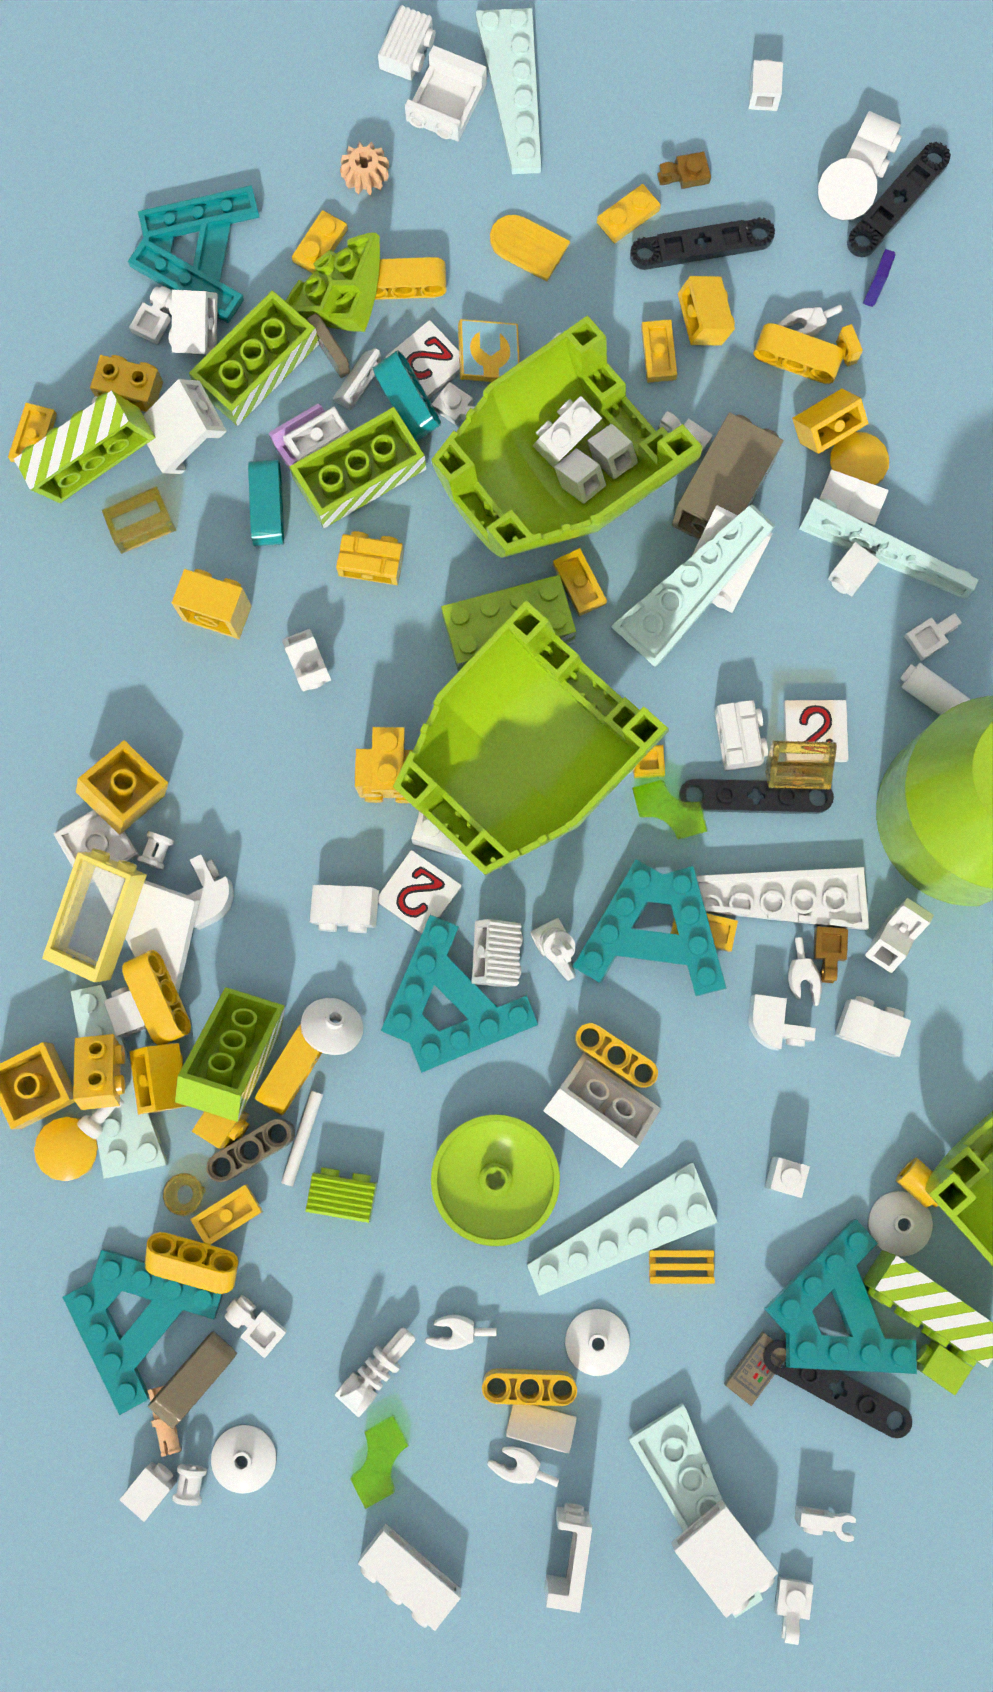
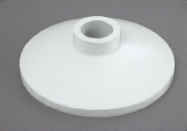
[300,998,364,1055]
[868,1191,933,1257]
[565,1309,630,1376]
[211,1425,277,1493]

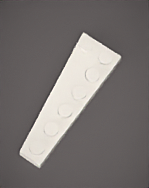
[696,867,869,930]

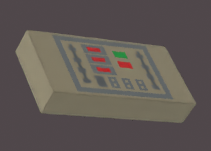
[307,313,350,378]
[724,1331,786,1406]

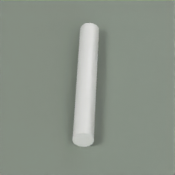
[281,1091,323,1187]

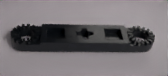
[847,142,951,257]
[630,217,775,270]
[678,779,834,814]
[763,1339,912,1438]

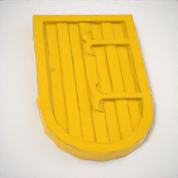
[490,215,570,281]

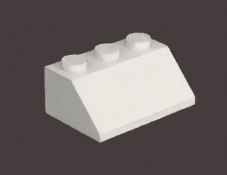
[543,1053,661,1168]

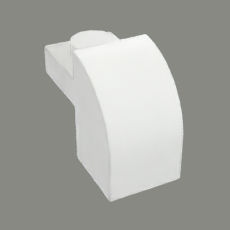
[282,629,331,692]
[188,854,234,930]
[865,898,934,973]
[748,994,816,1050]

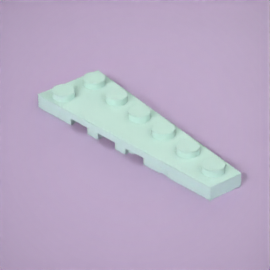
[476,8,541,174]
[799,498,979,599]
[611,505,776,667]
[71,985,168,1179]
[527,1162,718,1296]
[628,1403,763,1618]

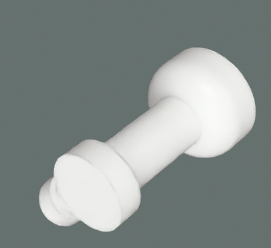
[77,1097,124,1140]

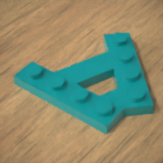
[128,185,260,324]
[573,859,727,997]
[381,915,538,1073]
[764,1219,917,1374]
[62,1249,223,1415]

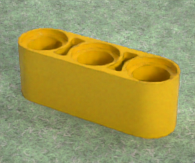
[375,257,447,300]
[753,323,844,384]
[122,950,191,1045]
[575,1023,658,1088]
[255,1024,322,1116]
[145,1232,239,1294]
[482,1368,577,1406]

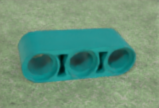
[373,350,441,441]
[248,460,284,546]

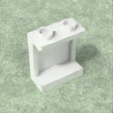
[405,45,487,142]
[143,379,227,474]
[671,1499,778,1618]
[545,1503,592,1613]

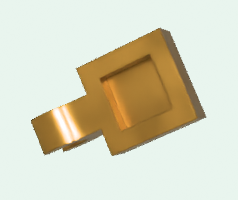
[657,151,711,189]
[813,926,848,983]

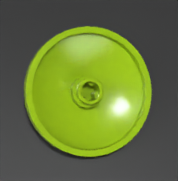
[431,1115,560,1246]

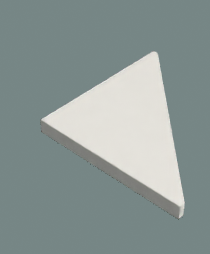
[93,866,200,994]

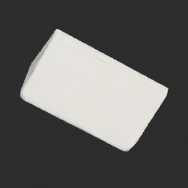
[333,348,381,411]
[283,406,350,461]
[506,1405,577,1454]

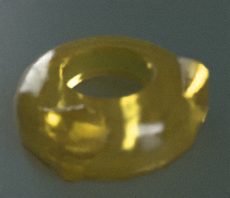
[163,1173,206,1217]

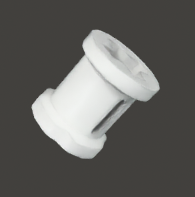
[137,831,174,870]
[172,1464,207,1506]

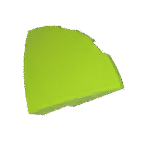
[285,232,380,332]

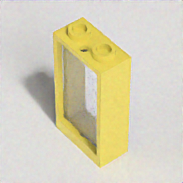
[42,848,147,982]

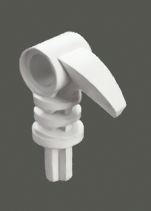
[530,917,576,981]
[334,1327,416,1417]

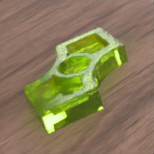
[632,780,709,840]
[350,1415,409,1509]

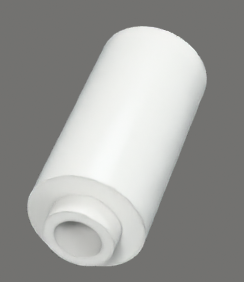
[900,663,970,715]

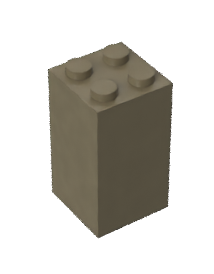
[672,412,784,540]

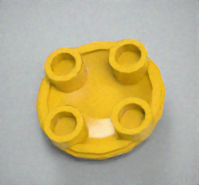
[830,432,889,485]
[34,1117,98,1181]

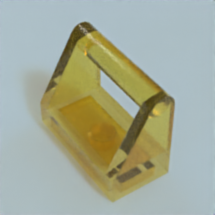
[102,486,176,554]
[765,740,837,789]

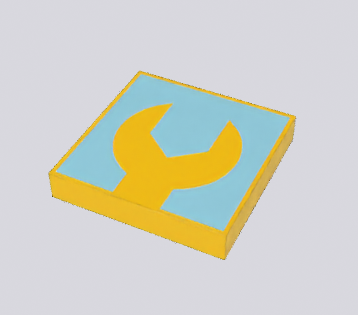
[458,319,519,382]

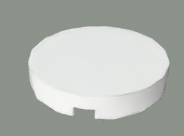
[818,158,877,221]

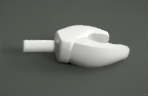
[778,305,843,337]
[788,937,822,1006]
[425,1315,497,1350]
[487,1446,559,1487]

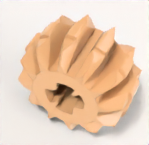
[340,141,389,195]

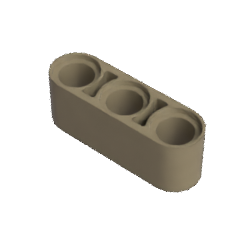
[206,1119,295,1182]
[147,1331,237,1429]

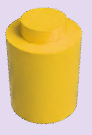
[895,1157,938,1208]

